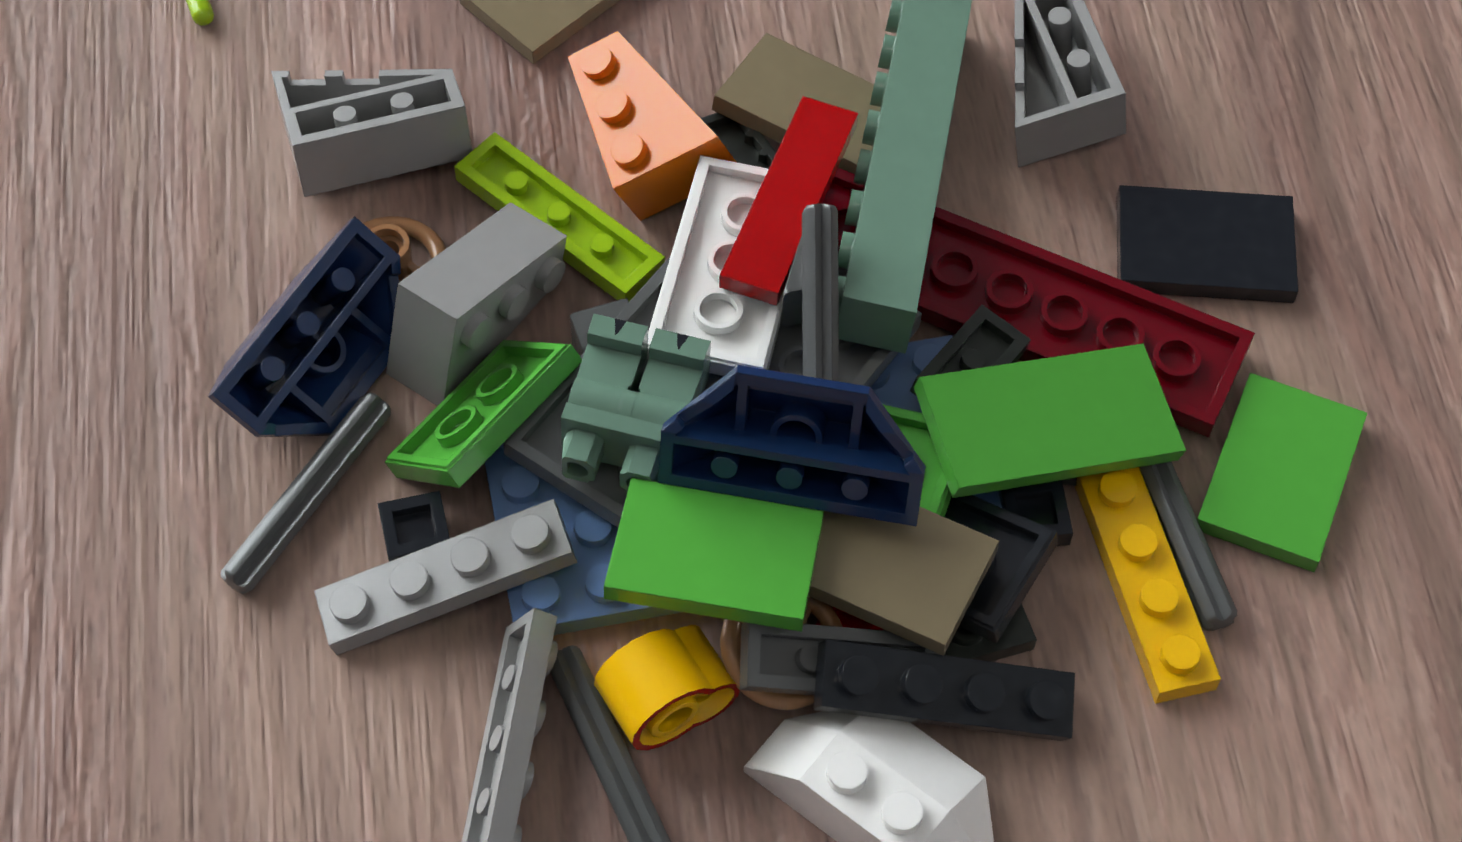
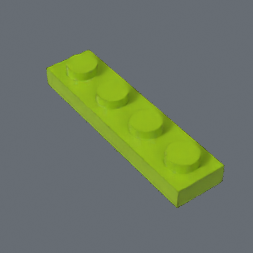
[454,132,665,301]

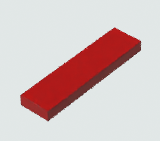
[719,96,858,306]

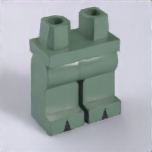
[561,314,711,492]

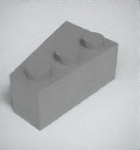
[1014,0,1126,168]
[271,69,472,197]
[386,202,567,406]

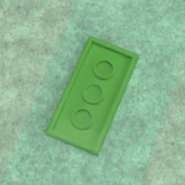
[914,343,1186,498]

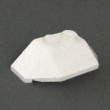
[744,711,994,842]

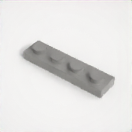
[314,498,578,655]
[462,608,558,842]

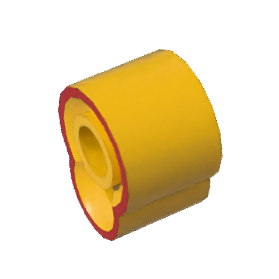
[594,625,740,751]

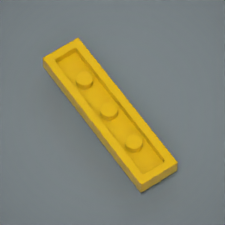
[1075,467,1221,704]

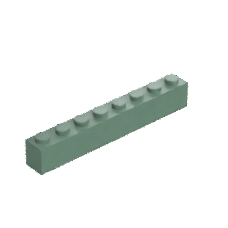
[838,0,972,354]

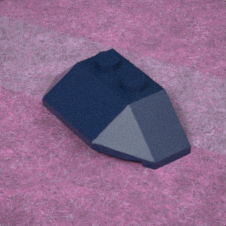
[208,216,401,437]
[658,365,926,526]

